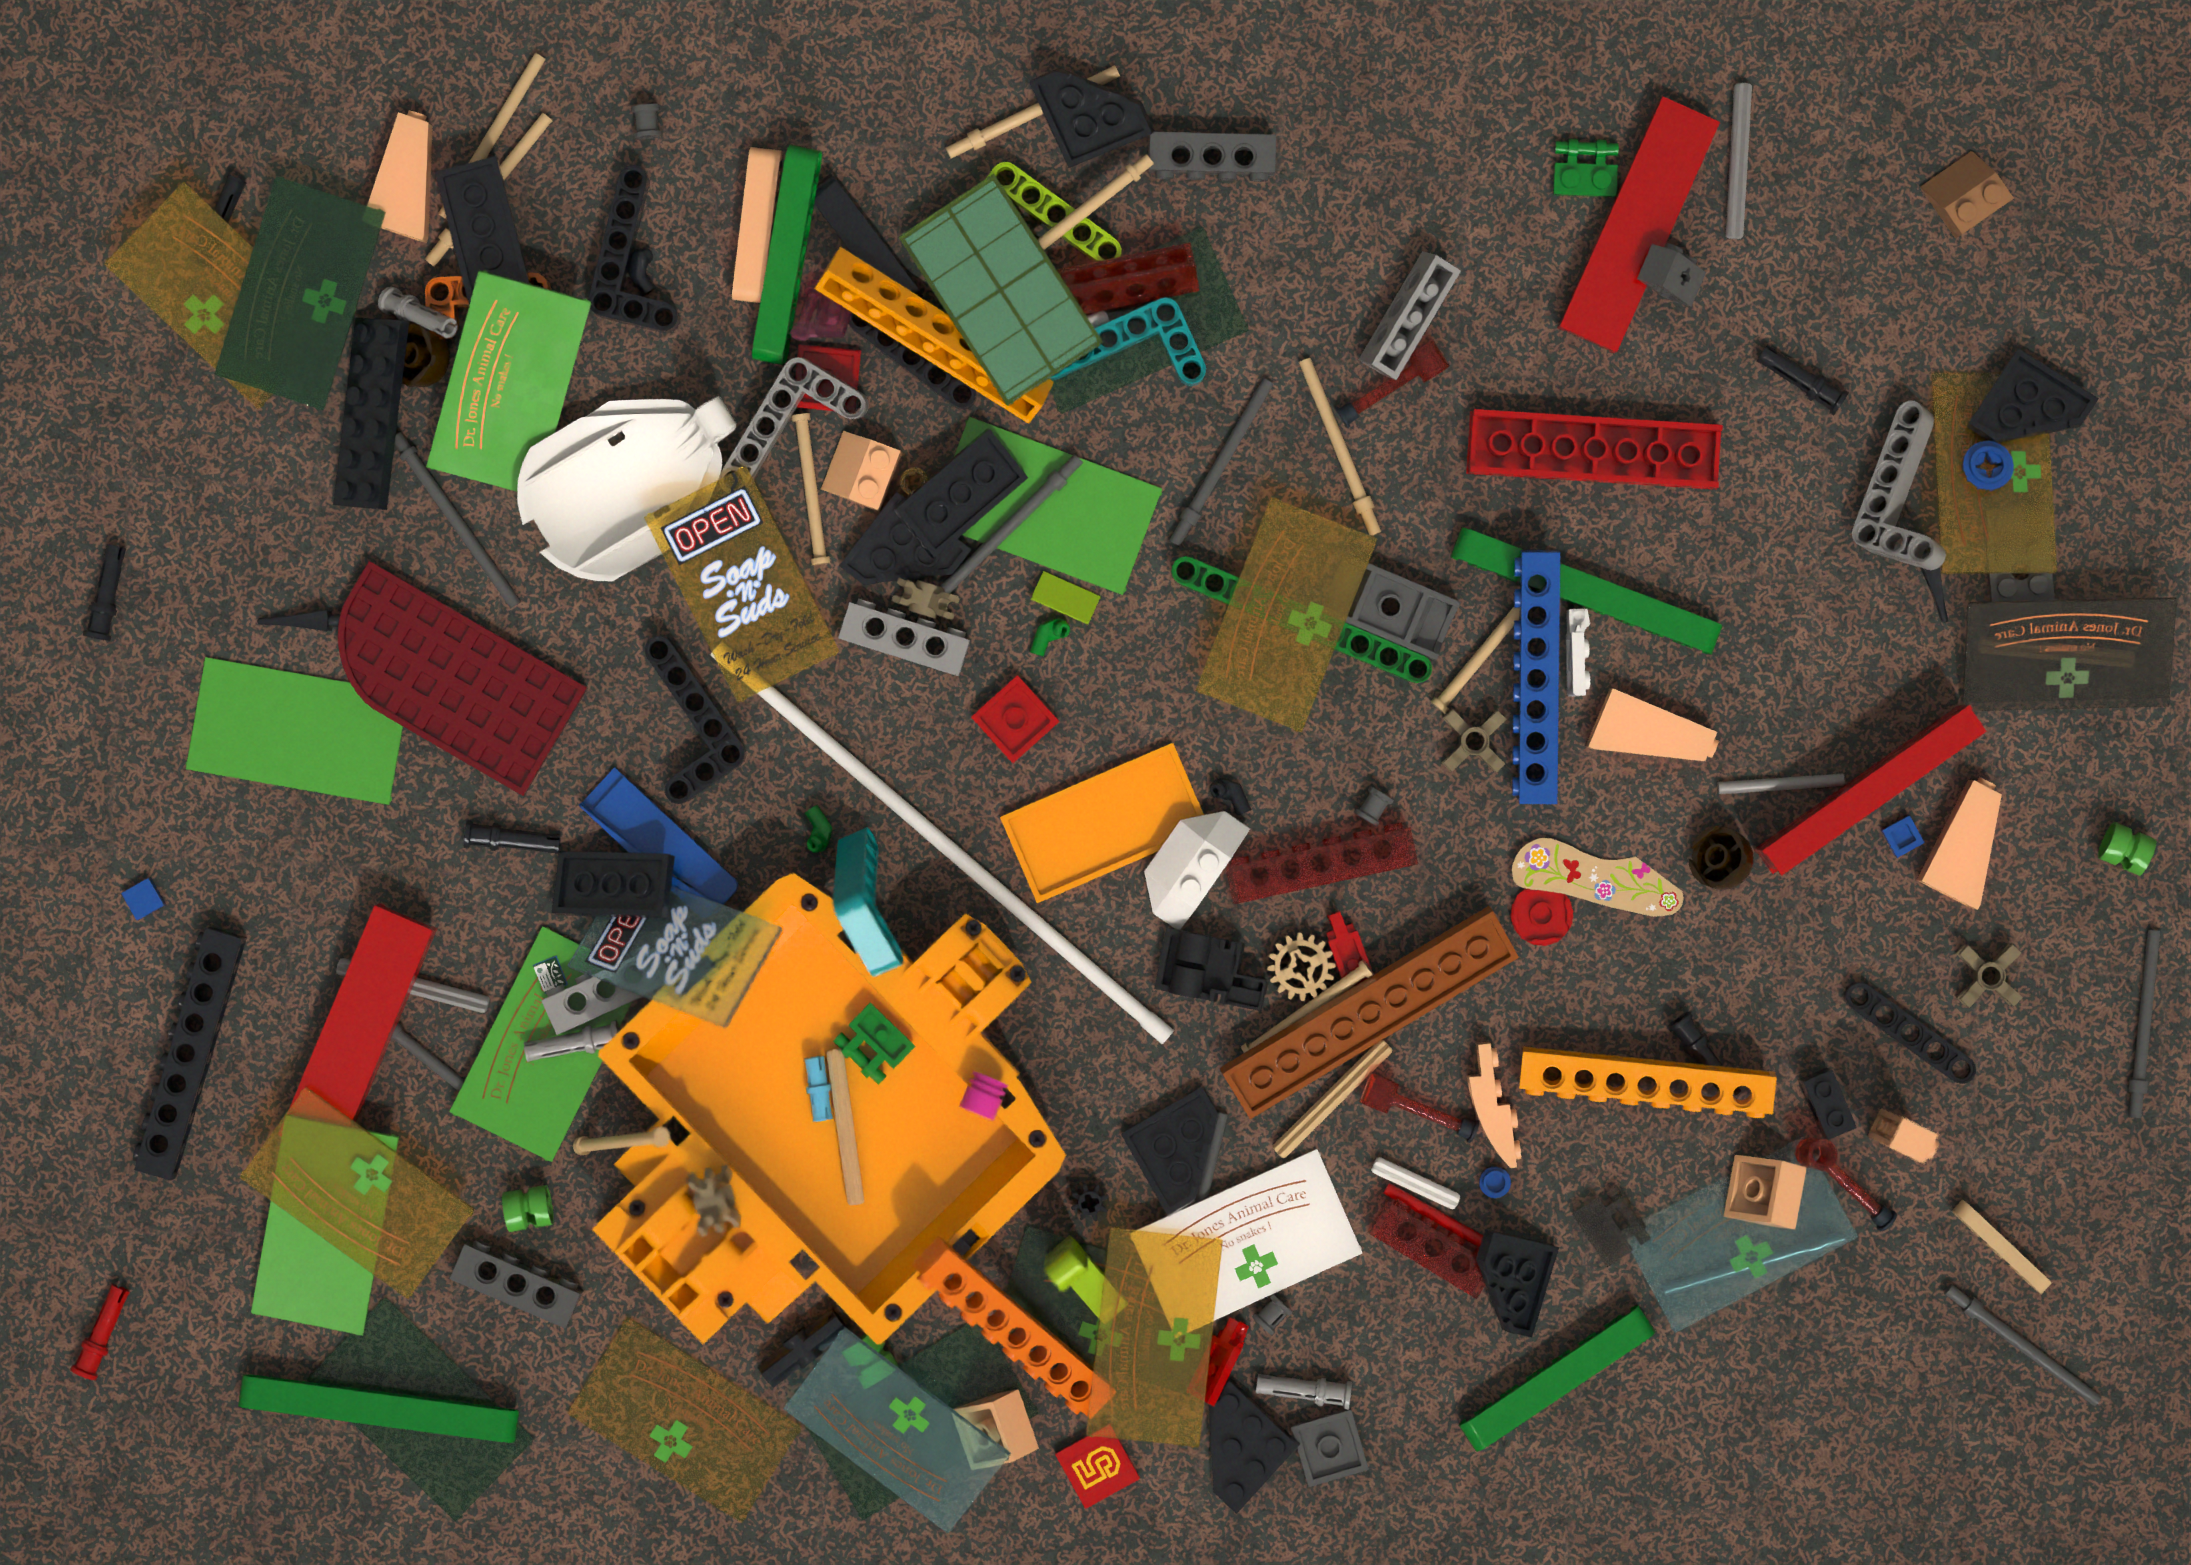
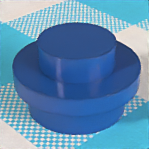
[1479,1166,1511,1198]

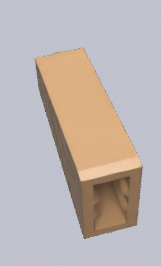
[362,110,433,244]
[1585,688,1719,761]
[1917,777,2002,910]

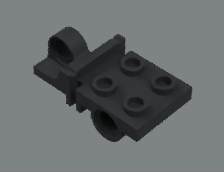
[1154,927,1269,1011]

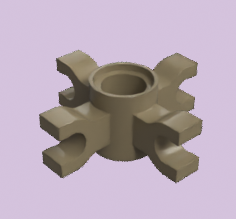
[892,578,960,620]
[1442,709,1507,773]
[1955,944,2023,1008]
[687,1164,741,1236]

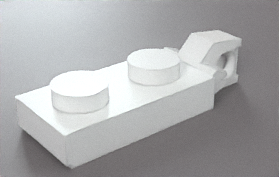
[1566,609,1590,697]

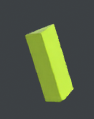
[1031,571,1101,625]

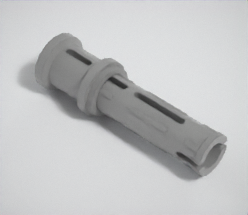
[378,287,457,338]
[524,1020,620,1062]
[1256,1373,1352,1410]

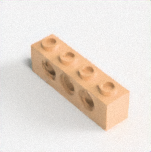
[1867,1108,1938,1164]

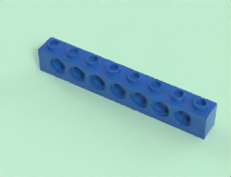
[1512,550,1560,804]

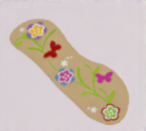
[1512,838,1683,917]

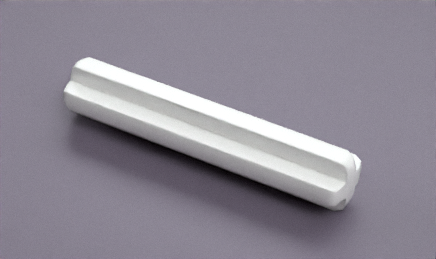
[1371,1157,1460,1209]

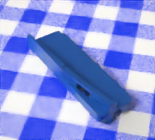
[579,767,739,919]

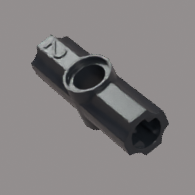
[757,1308,848,1388]

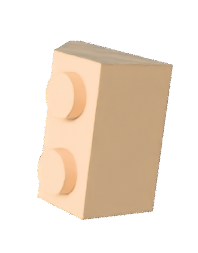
[821,431,902,512]
[1724,1155,1807,1230]
[952,1389,1039,1469]

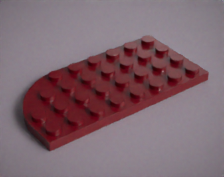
[338,561,588,796]

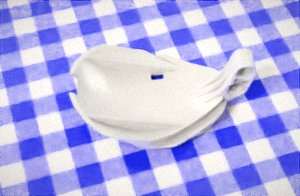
[517,397,736,581]

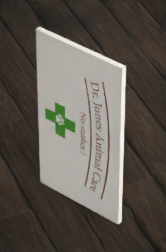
[1129,1149,1362,1338]

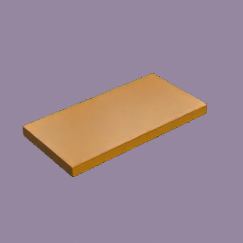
[1000,743,1204,903]

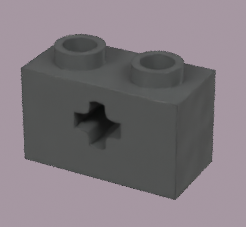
[1637,243,1706,307]

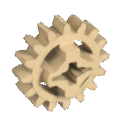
[1267,932,1336,1001]

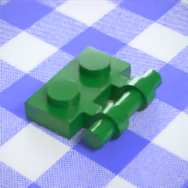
[1553,138,1619,198]
[833,1003,916,1085]

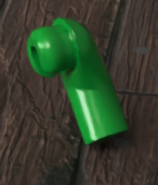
[1029,618,1070,657]
[805,805,832,853]

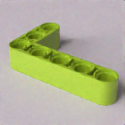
[982,162,1121,268]
[1044,1235,1129,1324]

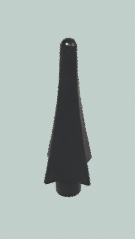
[1921,547,1948,623]
[257,609,340,632]

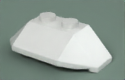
[1144,811,1250,930]

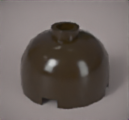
[402,324,450,387]
[1689,826,1753,890]

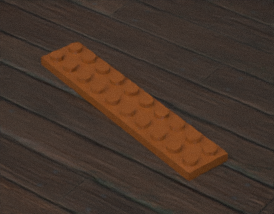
[1219,906,1519,1119]

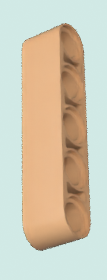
[732,147,782,303]

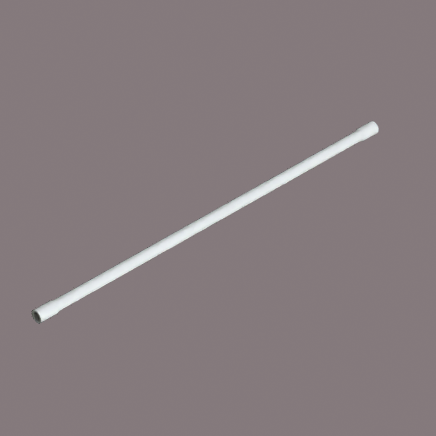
[710,641,1174,1044]

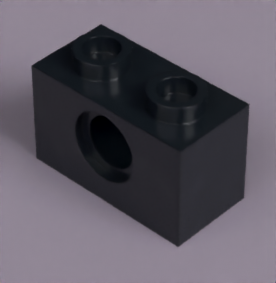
[1798,1067,1857,1140]

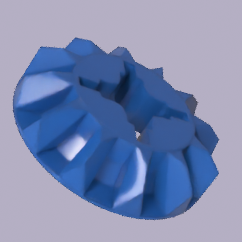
[1962,441,2014,492]

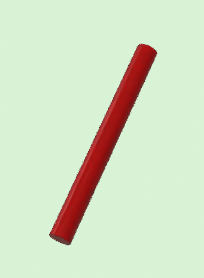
[1383,1183,1483,1248]

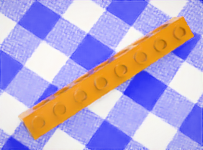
[814,247,1054,424]
[1519,1046,1777,1118]

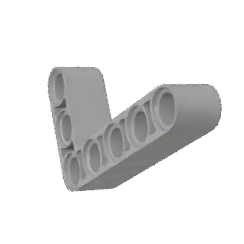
[719,358,869,493]
[1852,400,1946,570]

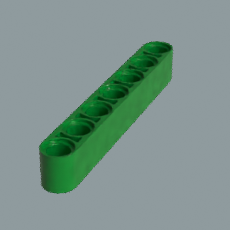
[752,144,822,366]
[1458,1305,1656,1452]

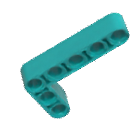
[1049,298,1206,386]
[833,827,904,977]

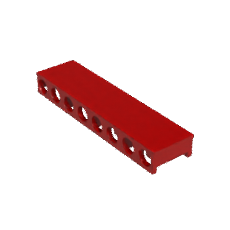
[1557,96,1720,353]
[1466,409,1723,490]
[1753,705,1987,876]
[278,903,438,1136]

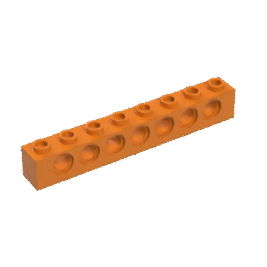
[913,1236,1116,1419]

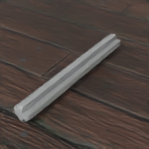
[1725,83,1752,239]
[336,958,490,1013]

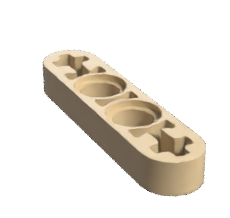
[1952,1200,2052,1294]

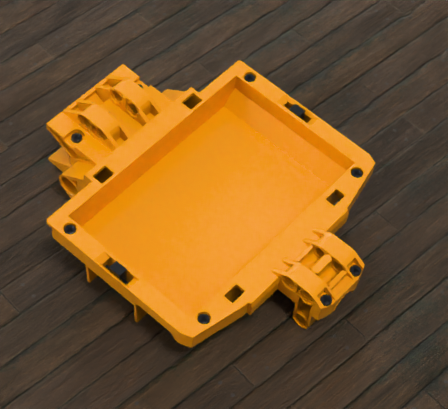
[592,873,1066,1344]

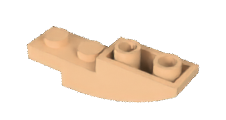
[1467,1042,1521,1168]

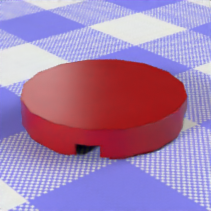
[1510,888,1573,946]

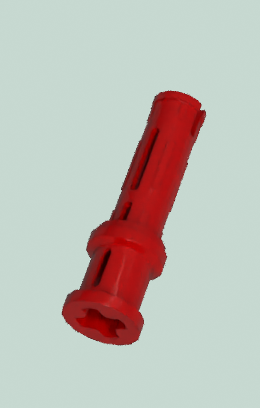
[70,1284,130,1380]

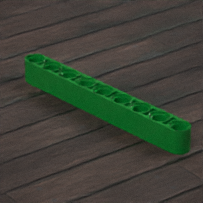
[1450,527,1723,655]
[1171,556,1432,683]
[238,1374,519,1443]

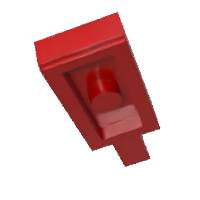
[1326,910,1373,991]
[1186,1317,1249,1406]

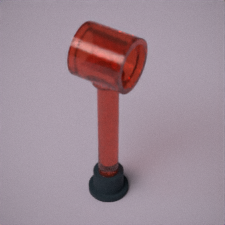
[1334,340,1450,428]
[1359,1073,1479,1143]
[1795,1137,1897,1231]

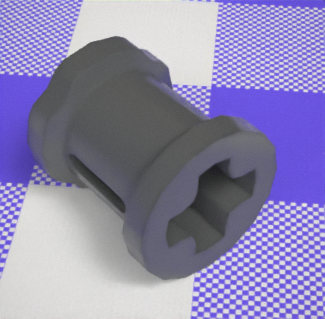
[631,104,662,140]
[1354,786,1394,827]
[1252,1294,1293,1336]

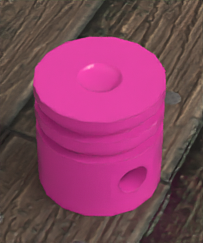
[959,1071,1008,1121]

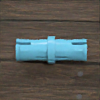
[804,1056,833,1122]

